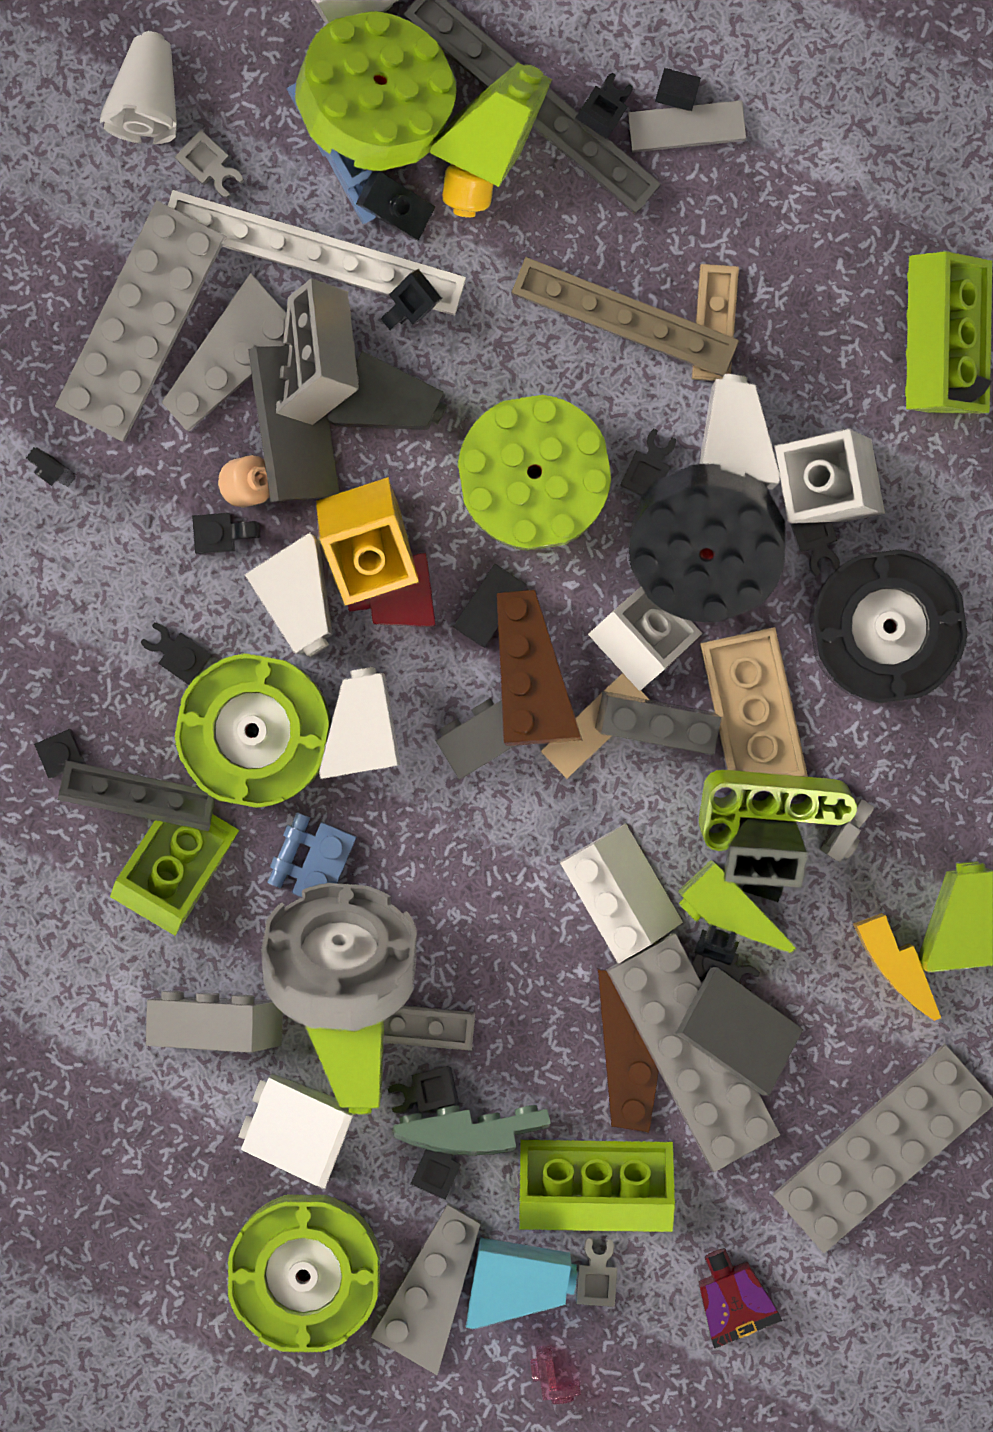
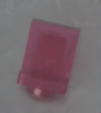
[530,1345,581,1404]

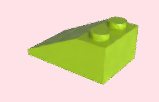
[110,814,239,936]
[678,860,796,953]

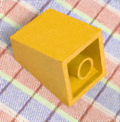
[316,477,419,606]

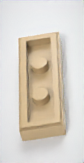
[692,264,739,381]
[541,673,650,779]

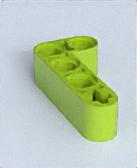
[699,770,857,851]

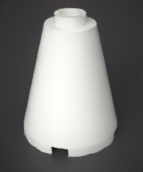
[100,31,177,144]

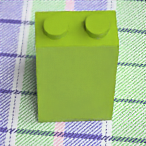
[429,62,552,187]
[918,861,993,972]
[305,1020,384,1114]

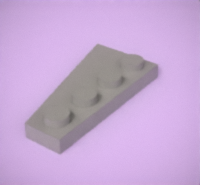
[162,273,287,432]
[371,1203,481,1375]

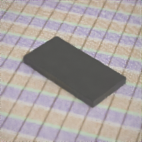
[248,346,339,502]

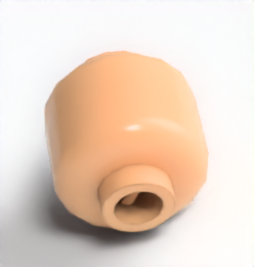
[218,455,270,508]

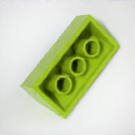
[905,251,992,413]
[519,1140,675,1232]

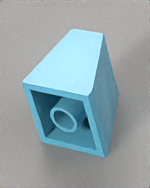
[466,1237,578,1329]

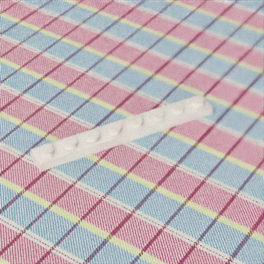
[168,190,466,316]

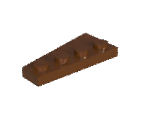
[497,590,582,746]
[598,968,659,1133]

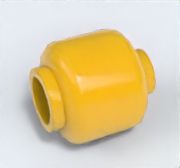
[442,164,494,217]

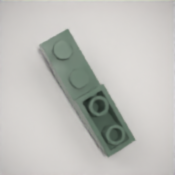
[392,1105,551,1156]

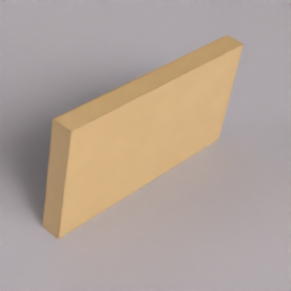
[700,627,808,789]

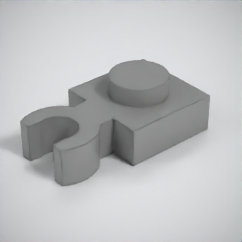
[175,129,244,199]
[820,797,874,862]
[575,1238,617,1307]

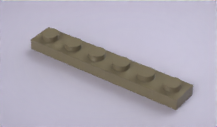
[511,257,739,377]

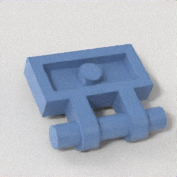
[267,812,357,897]

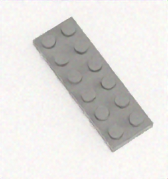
[55,200,227,442]
[606,933,780,1172]
[773,1044,993,1253]

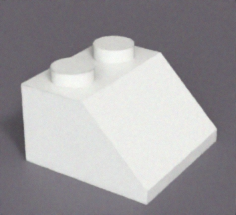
[588,587,703,691]

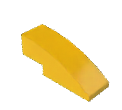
[853,913,941,1021]

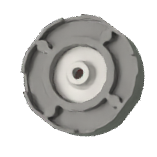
[262,883,417,1031]

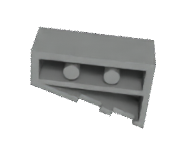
[275,278,359,425]
[146,990,283,1053]

